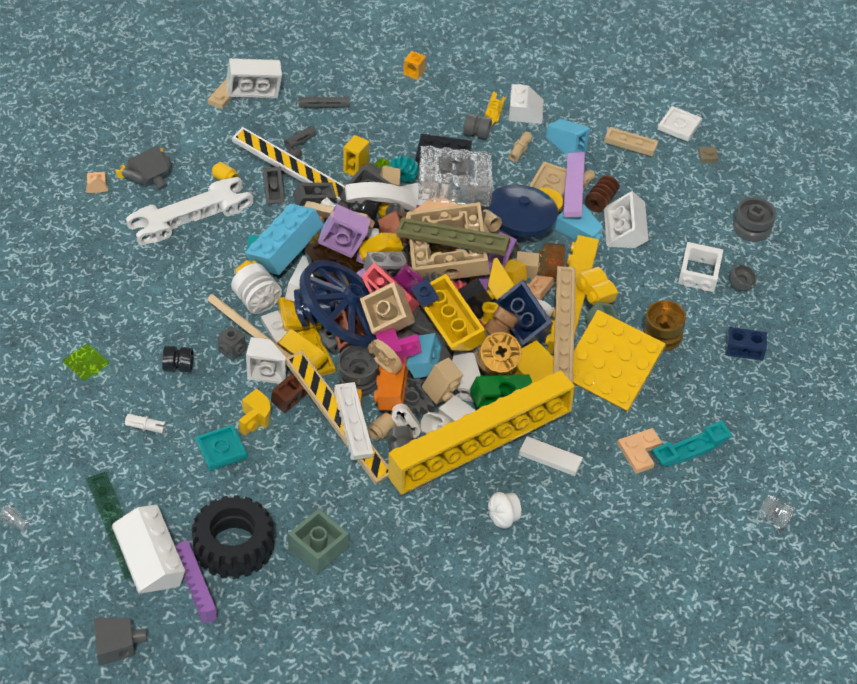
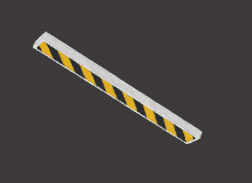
[232,127,345,203]

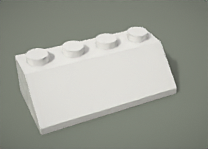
[112,505,185,594]

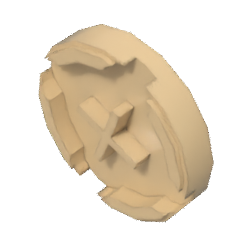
[368,339,402,374]

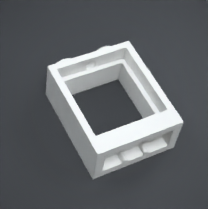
[678,242,723,292]

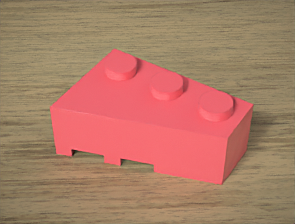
[362,263,420,313]

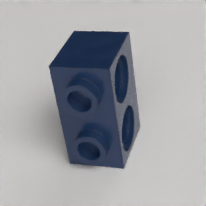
[725,327,767,361]

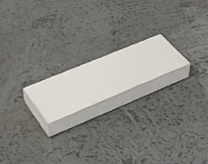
[519,436,583,476]

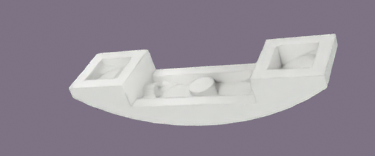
[345,182,416,210]

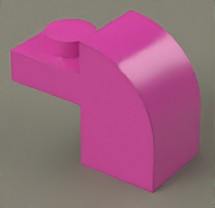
[376,329,422,364]

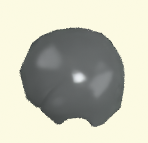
[729,264,757,291]

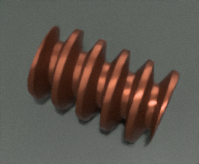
[585,176,620,213]

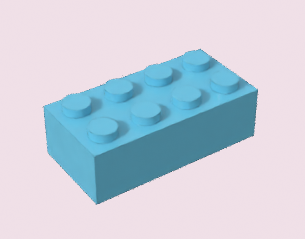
[245,204,324,275]

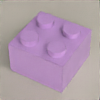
[318,204,371,258]

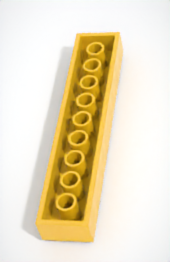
[388,370,575,495]

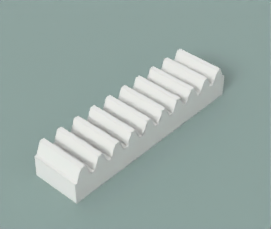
[334,382,373,460]

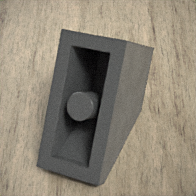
[262,167,284,204]
[293,182,336,206]

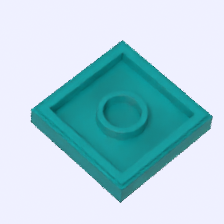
[195,424,248,471]

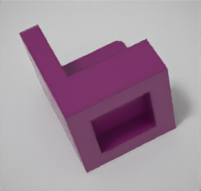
[394,263,424,294]

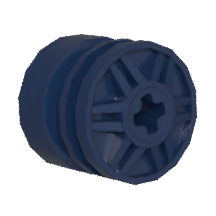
[294,285,335,329]

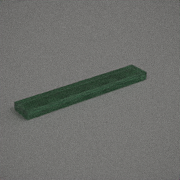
[86,472,132,579]

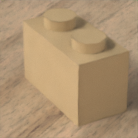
[422,357,464,405]

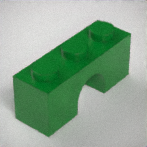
[470,374,532,408]

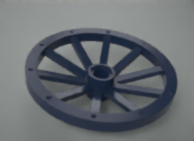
[299,260,376,347]

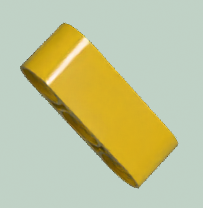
[277,329,328,370]

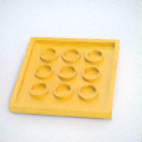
[573,310,666,412]

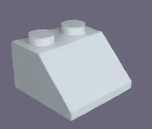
[508,84,544,124]
[246,337,286,384]

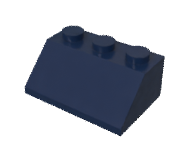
[495,279,553,347]

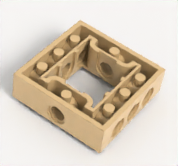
[407,202,490,279]

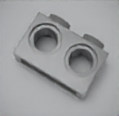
[363,252,407,274]

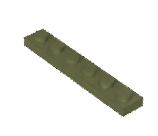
[396,218,510,255]

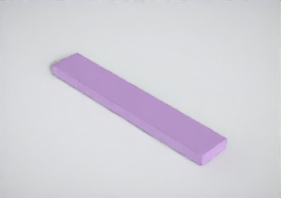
[564,152,585,218]

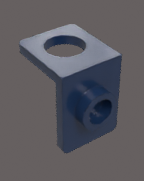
[410,279,439,308]

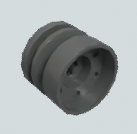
[338,345,380,396]

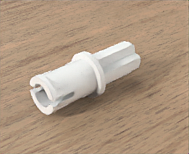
[125,414,166,434]

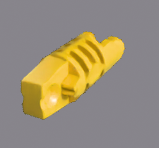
[484,92,506,127]

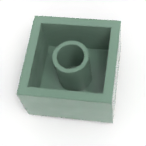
[288,509,349,573]

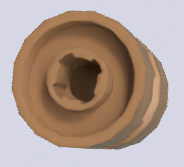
[484,306,519,334]

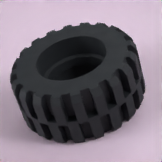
[192,495,274,579]

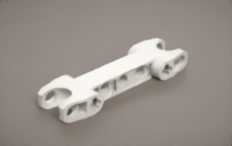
[126,177,253,245]

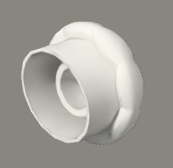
[488,492,521,529]

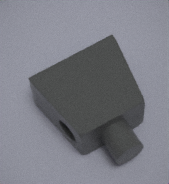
[94,618,147,666]

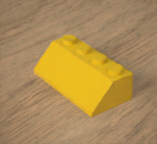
[414,274,486,351]

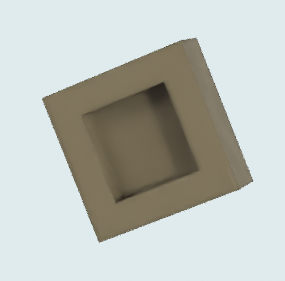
[698,147,719,163]

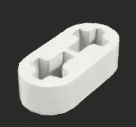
[392,404,420,438]

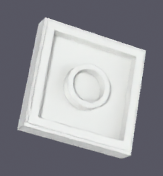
[658,106,702,141]

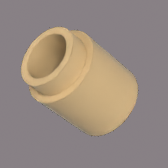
[367,413,397,441]

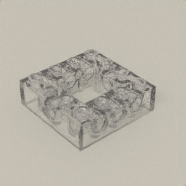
[418,146,493,207]

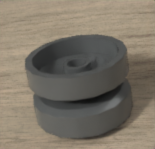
[733,197,776,242]

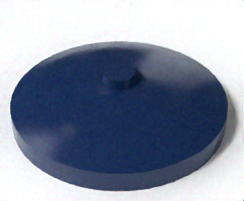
[486,184,558,237]

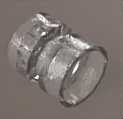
[757,494,796,531]

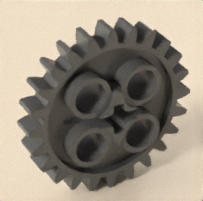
[398,371,439,418]

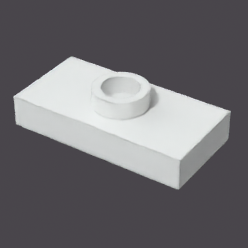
[261,310,288,344]

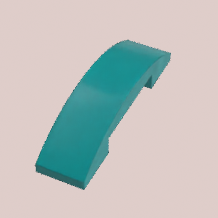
[652,420,732,466]

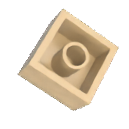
[360,282,415,335]

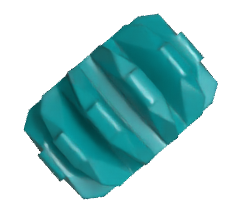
[389,154,418,183]

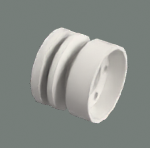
[231,263,282,314]

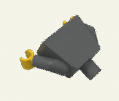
[115,145,170,190]

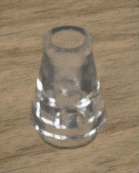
[0,503,31,533]

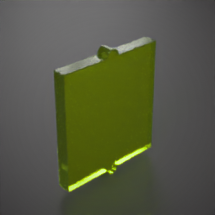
[62,343,109,381]

